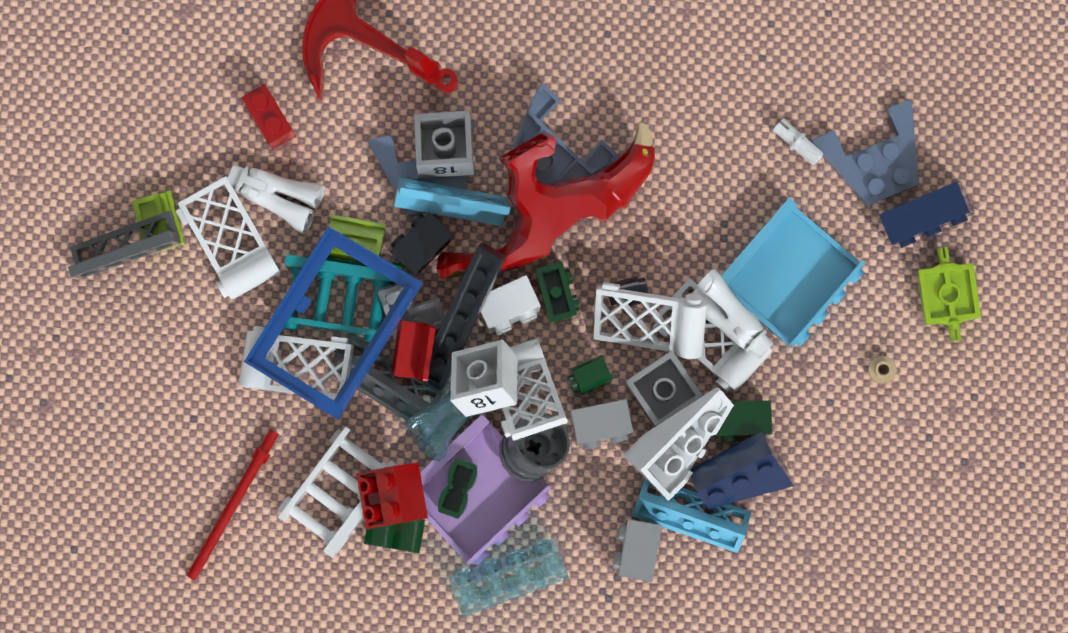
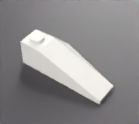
[623,387,734,501]

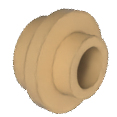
[868,356,897,384]

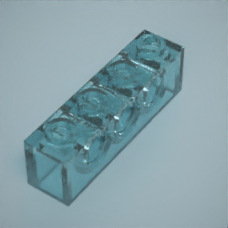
[449,538,569,617]

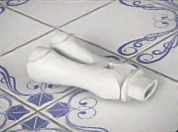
[228,164,326,235]
[691,269,774,359]

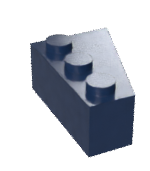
[879,182,976,248]
[690,431,794,509]

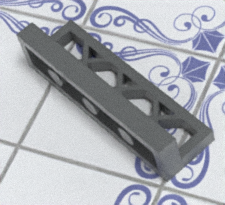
[68,211,181,279]
[327,334,444,430]

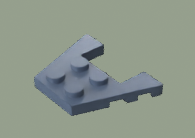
[509,83,620,184]
[811,100,919,207]
[368,120,475,217]

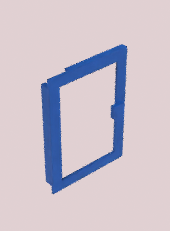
[244,226,423,420]

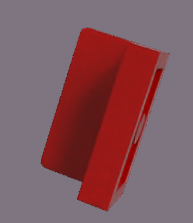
[391,320,435,382]

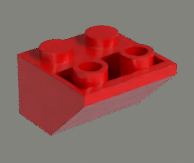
[356,462,428,529]

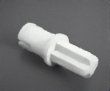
[773,118,823,165]

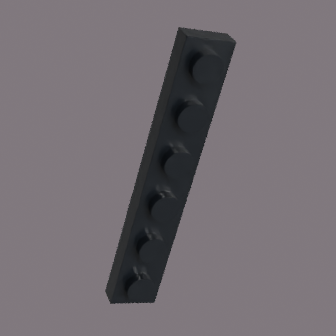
[427,242,507,391]

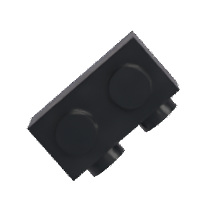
[390,212,454,278]

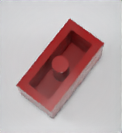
[241,84,296,150]

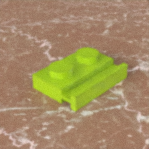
[132,190,186,253]
[329,215,386,261]

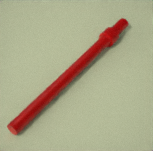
[186,429,279,581]

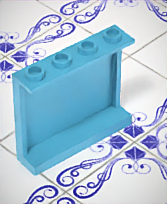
[722,197,866,349]

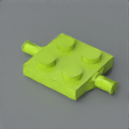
[917,247,982,342]

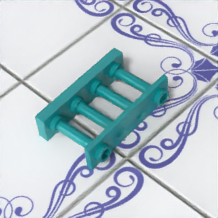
[284,254,395,342]

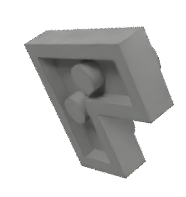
[377,283,445,343]

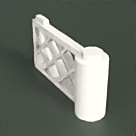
[176,176,281,300]
[652,278,773,393]
[594,282,707,359]
[238,326,354,399]
[501,338,568,441]

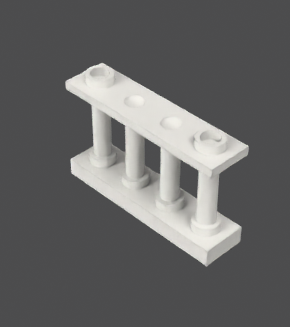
[278,427,397,558]

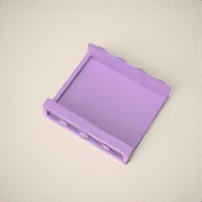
[420,414,551,566]

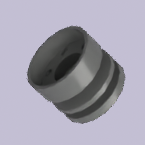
[499,413,570,482]

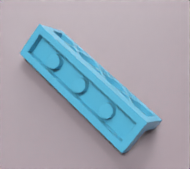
[394,177,511,226]
[632,478,751,553]

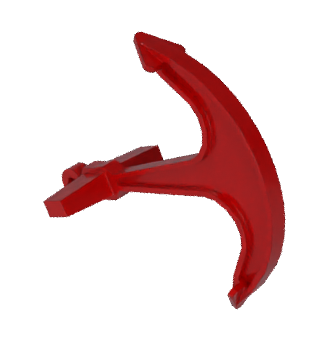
[302,0,459,100]

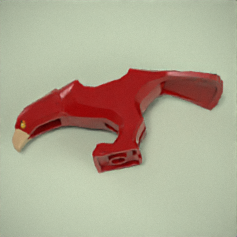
[436,121,655,279]

